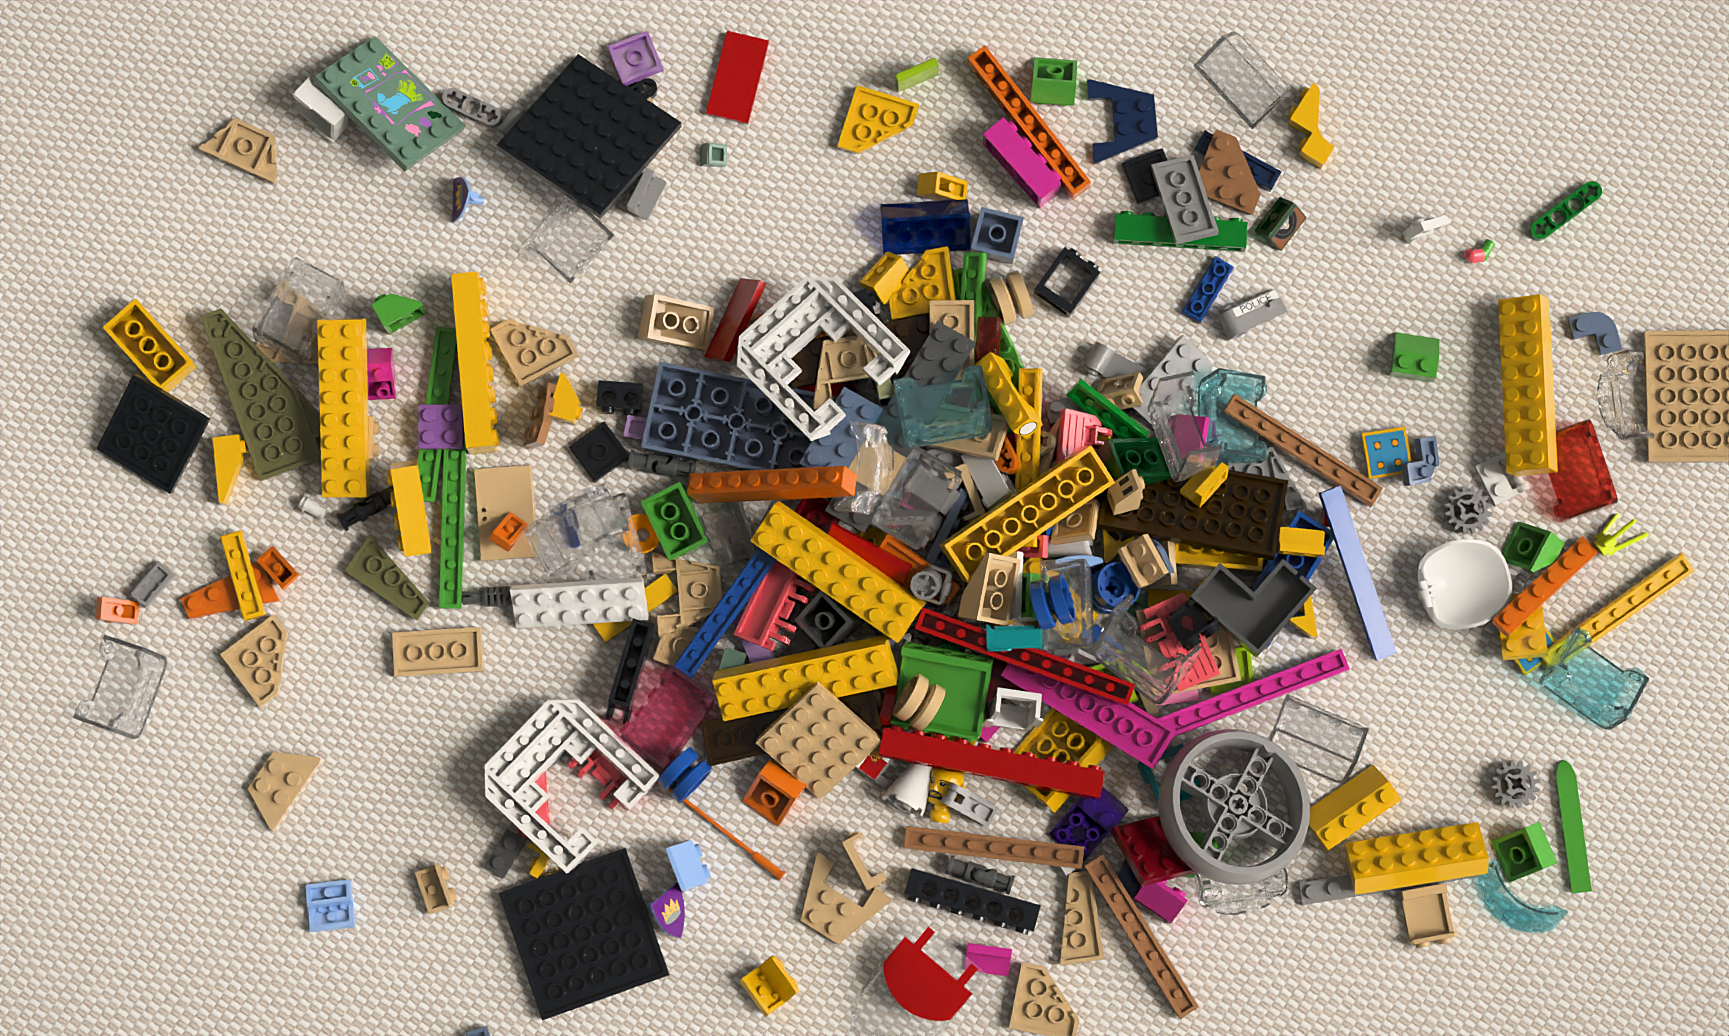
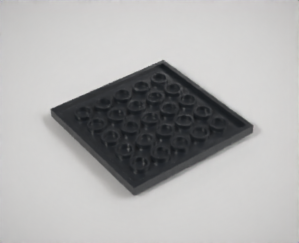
[496,54,682,219]
[499,848,670,1021]

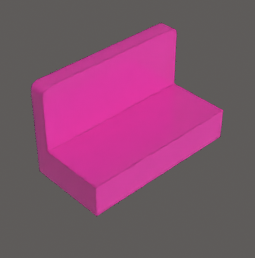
[964,943,1012,976]

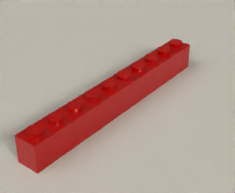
[915,608,1135,706]
[879,725,1105,800]

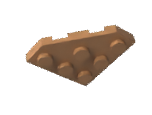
[1199,129,1261,215]
[523,382,556,449]

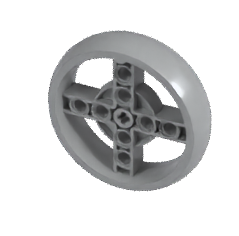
[1158,729,1310,885]

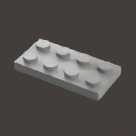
[1151,155,1219,245]
[1131,335,1215,431]

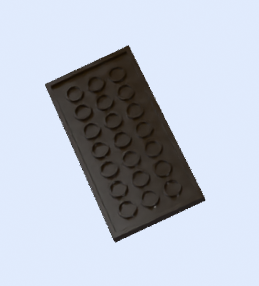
[1098,459,1289,560]

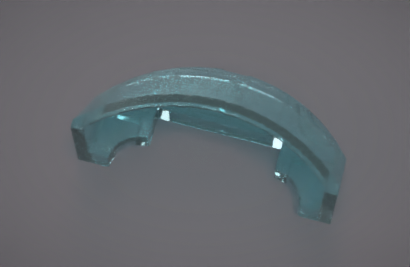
[1478,859,1569,933]

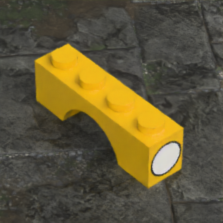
[974,352,1043,439]

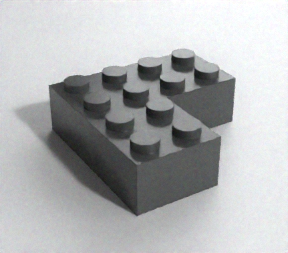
[1188,559,1317,658]

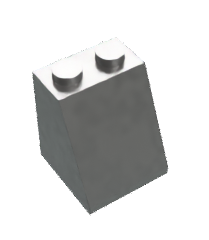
[794,591,866,648]

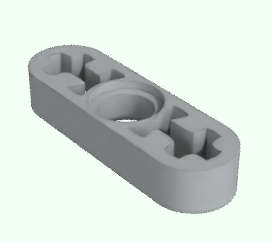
[442,88,502,128]

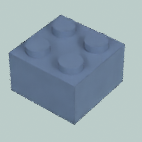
[970,207,1024,264]

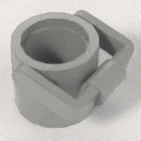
[910,564,953,605]

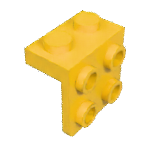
[739,955,799,1017]

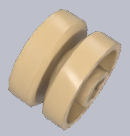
[988,270,1034,326]
[893,673,946,731]

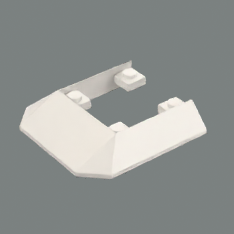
[737,277,910,441]
[485,700,660,874]

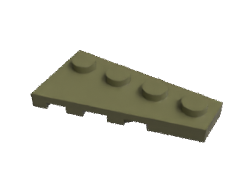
[344,535,430,621]

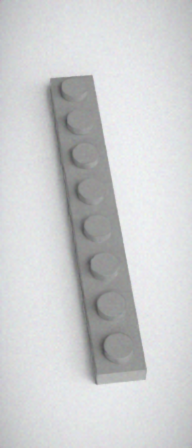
[1298,875,1480,905]

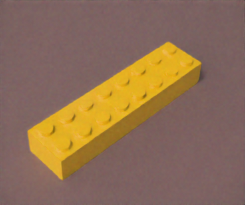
[451,271,500,455]
[1498,294,1558,477]
[317,318,371,498]
[939,445,1115,583]
[750,501,927,643]
[712,635,899,721]

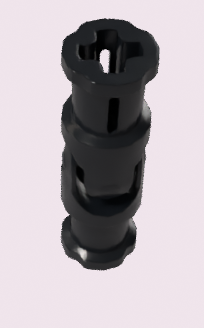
[336,486,394,531]

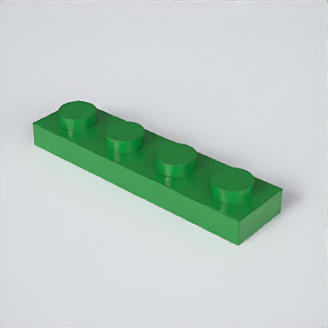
[1066,378,1149,439]

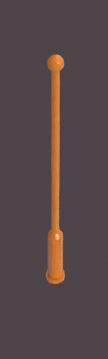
[656,783,786,881]

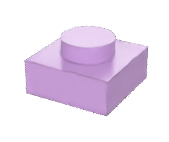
[623,415,647,441]

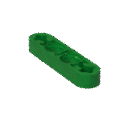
[1529,181,1602,241]

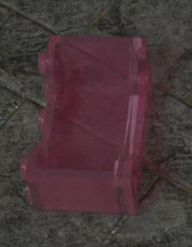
[620,665,717,771]

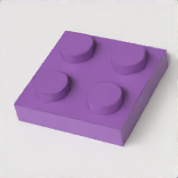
[607,30,664,86]
[418,404,464,450]

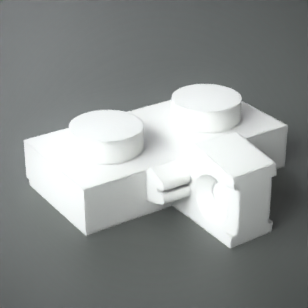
[1402,215,1449,244]

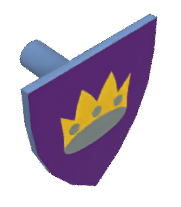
[452,177,484,223]
[646,882,685,938]

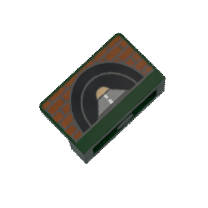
[1254,197,1306,251]

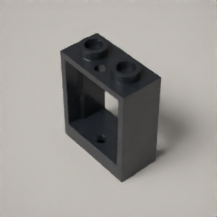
[1034,247,1101,318]

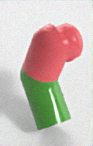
[1464,239,1495,264]

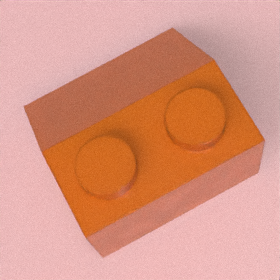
[742,759,807,826]

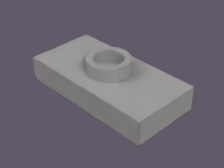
[129,561,176,609]

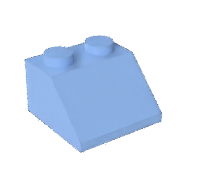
[666,840,711,892]

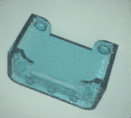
[893,365,992,447]
[1198,368,1268,463]
[1539,627,1650,730]

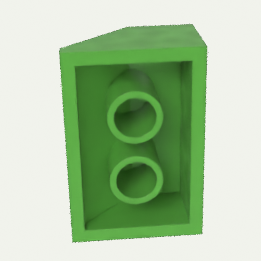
[640,482,712,561]

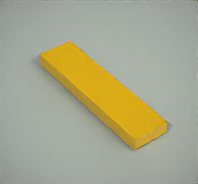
[220,530,266,621]
[593,573,678,643]

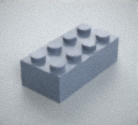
[799,387,884,468]

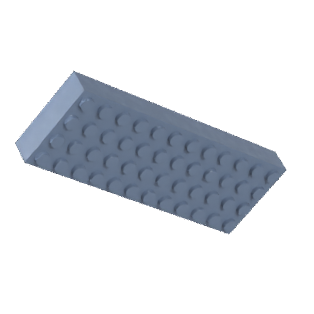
[641,362,913,503]

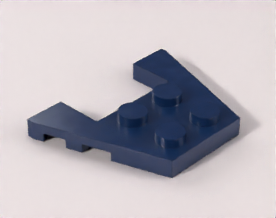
[1087,79,1158,164]

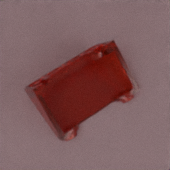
[1548,419,1618,523]

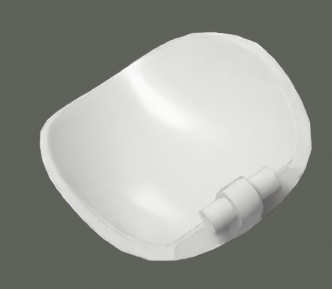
[1417,539,1512,630]

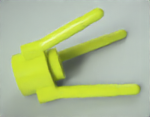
[1593,513,1648,556]

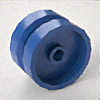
[1030,574,1076,630]
[656,747,713,804]

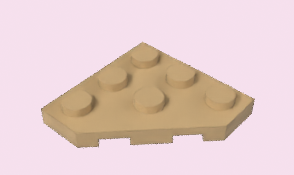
[490,319,579,388]
[220,614,288,708]
[1009,962,1080,1036]

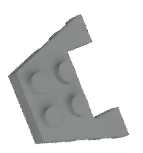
[1228,447,1307,512]

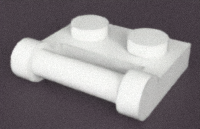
[1474,451,1531,506]

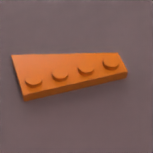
[879,534,962,604]
[180,562,280,619]

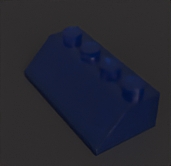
[880,199,971,255]

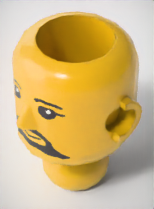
[928,768,966,823]

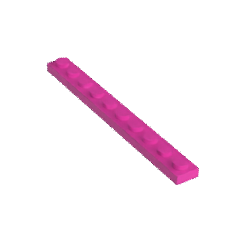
[1158,649,1350,737]

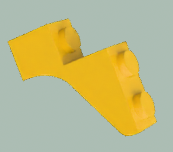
[1288,83,1335,169]

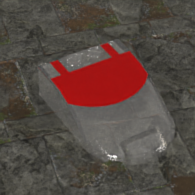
[851,918,988,1036]

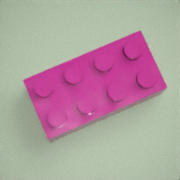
[982,117,1061,208]

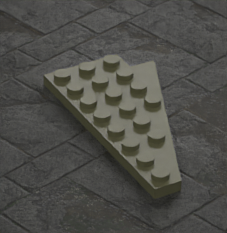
[200,308,321,481]

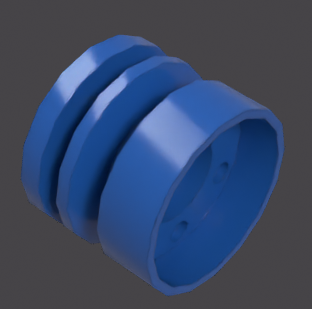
[1083,562,1140,614]

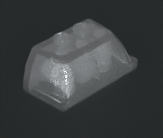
[1040,559,1094,651]

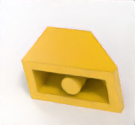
[917,171,968,203]
[548,373,583,425]

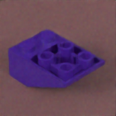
[1048,787,1129,862]

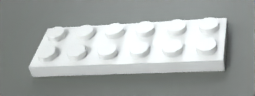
[510,577,649,628]

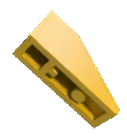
[212,434,247,506]

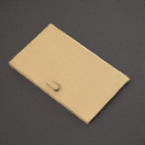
[474,464,538,561]

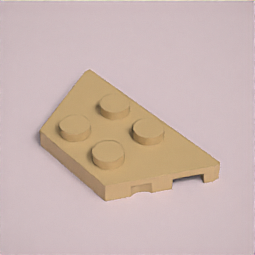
[199,118,277,184]
[248,752,322,831]

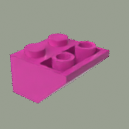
[367,348,396,400]
[1134,880,1188,924]

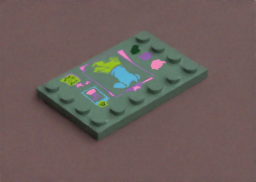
[313,36,466,172]

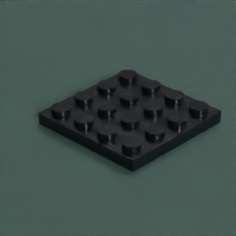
[96,373,211,494]

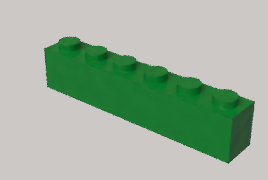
[1113,211,1248,252]

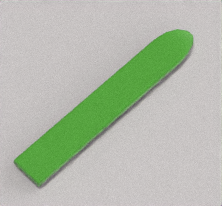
[1556,760,1592,894]

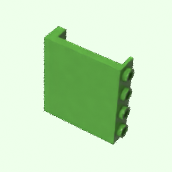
[891,641,993,742]

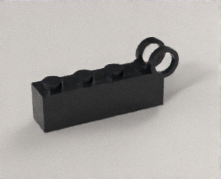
[606,618,655,726]

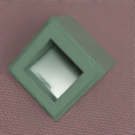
[700,142,727,167]

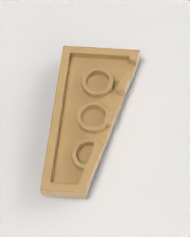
[1060,871,1104,966]

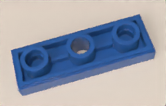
[1181,256,1234,323]

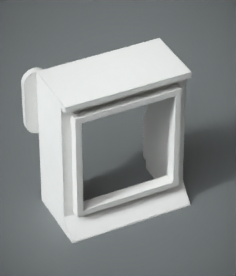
[292,76,349,144]
[983,687,1043,731]

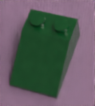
[1096,437,1177,485]

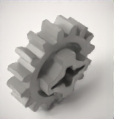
[1444,486,1493,534]
[1491,760,1540,809]

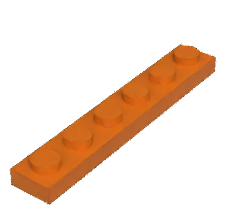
[1491,536,1599,638]

